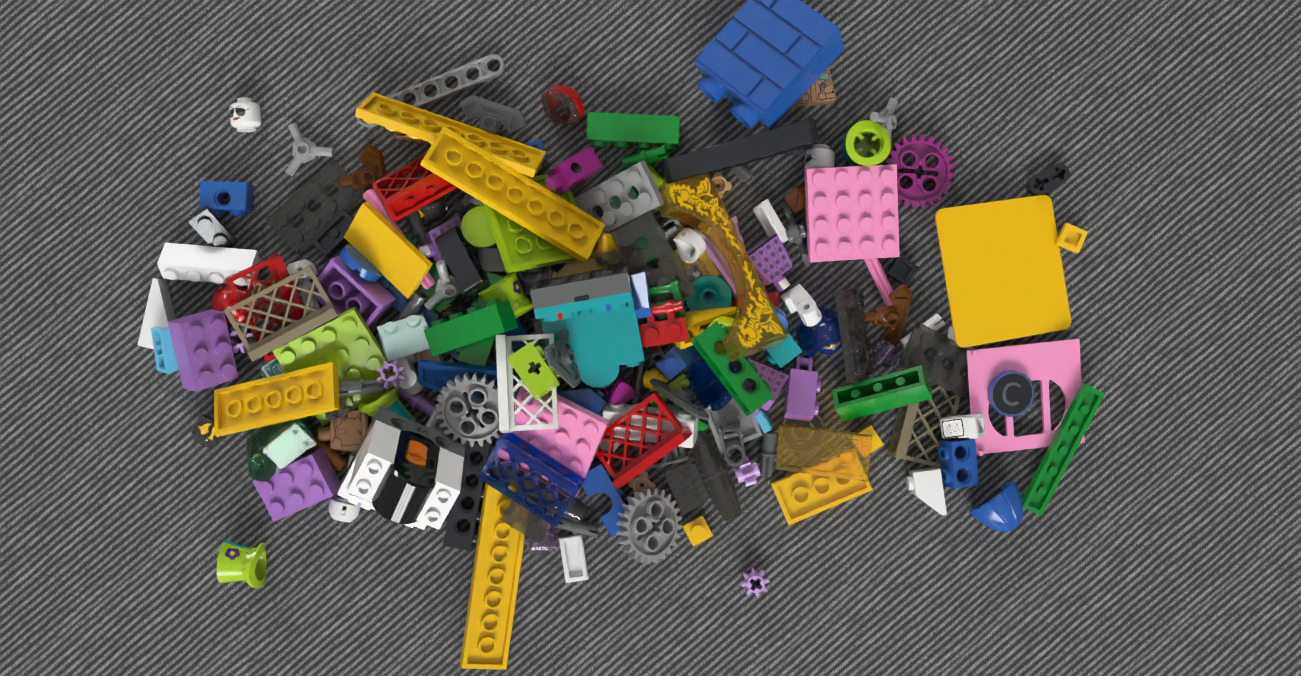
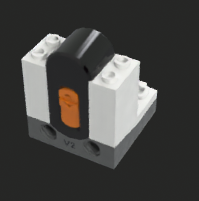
[337,407,465,530]

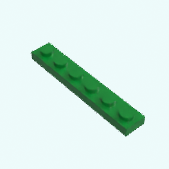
[1022,383,1105,516]

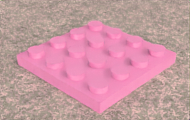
[804,164,900,262]
[495,382,609,497]

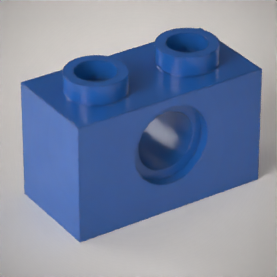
[199,181,254,216]

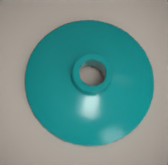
[686,275,732,311]

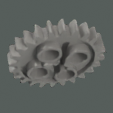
[435,372,501,447]
[616,487,682,564]

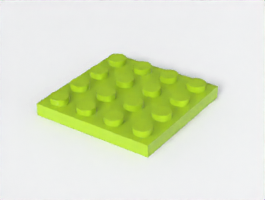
[483,174,593,273]
[272,307,400,425]

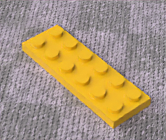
[214,362,340,436]

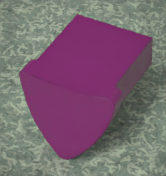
[602,376,637,405]

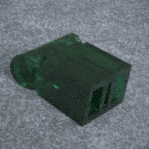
[246,417,317,481]

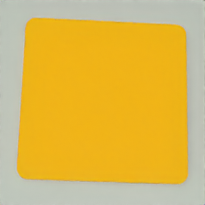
[935,195,1071,348]

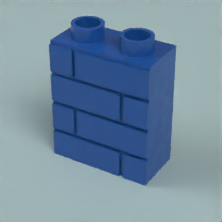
[695,0,844,130]

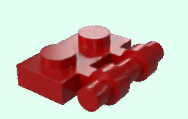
[639,300,690,348]

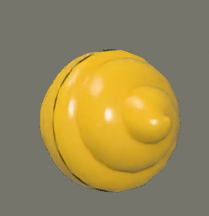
[643,368,668,391]

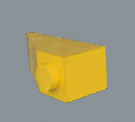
[674,307,739,349]

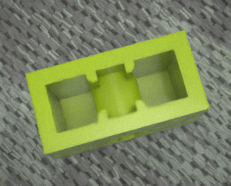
[507,342,560,401]

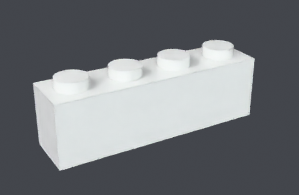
[157,243,260,286]
[603,402,698,448]

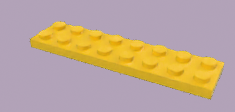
[355,92,546,178]
[420,126,606,263]
[460,483,532,669]

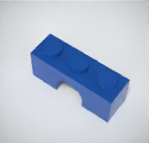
[582,462,627,537]

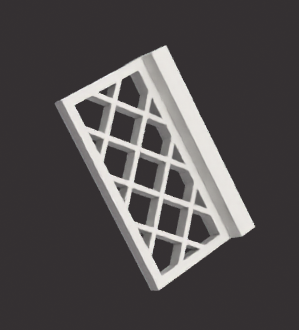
[496,333,559,433]

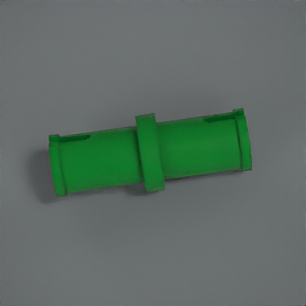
[622,144,670,169]

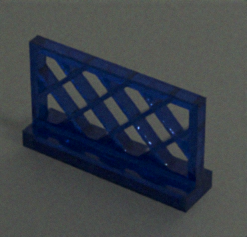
[478,433,586,528]

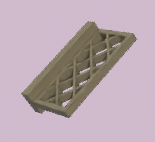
[224,266,339,361]
[887,367,965,468]

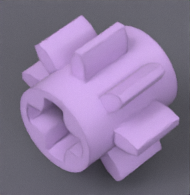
[229,326,253,353]
[376,360,406,390]
[734,456,761,486]
[741,567,770,598]

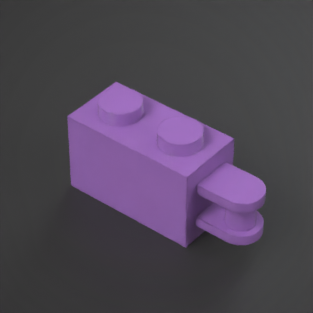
[783,355,821,421]

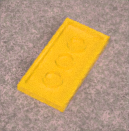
[344,202,433,299]
[771,447,873,525]

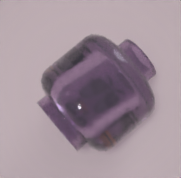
[524,525,558,556]

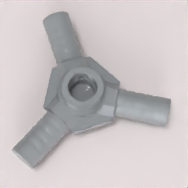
[870,98,898,150]
[285,123,334,177]
[424,260,476,311]

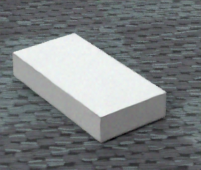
[753,199,788,244]
[559,534,589,583]

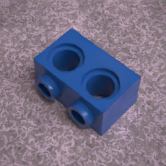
[938,438,979,489]

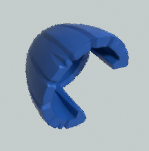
[969,481,1023,532]

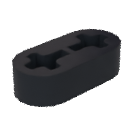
[1026,163,1070,196]

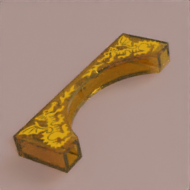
[658,173,788,362]

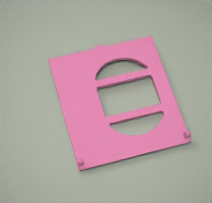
[967,339,1085,456]

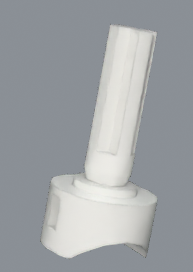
[673,206,726,263]
[287,259,320,314]
[328,455,361,522]

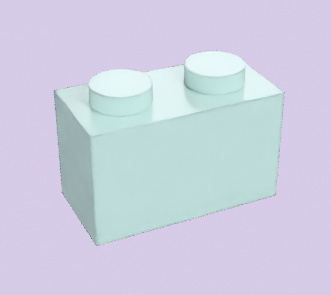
[377,314,430,361]

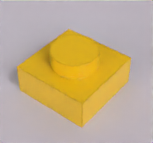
[1055,223,1088,253]
[682,515,713,546]

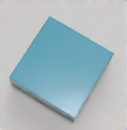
[755,409,773,434]

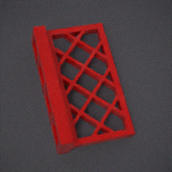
[371,154,458,222]
[225,253,308,362]
[596,391,693,490]

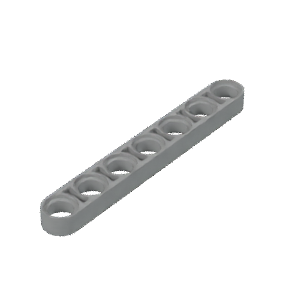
[357,54,505,128]

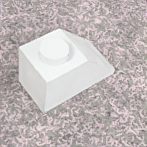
[906,467,947,515]

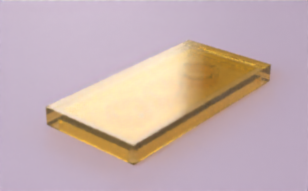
[776,423,872,482]

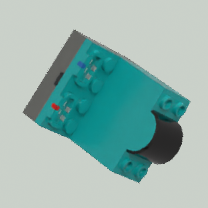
[530,264,645,389]

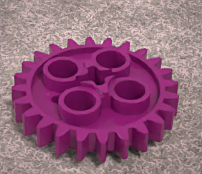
[884,134,956,209]

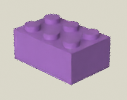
[309,255,396,331]
[167,309,239,392]
[253,447,341,522]

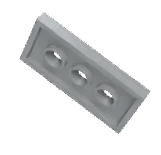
[574,161,665,233]

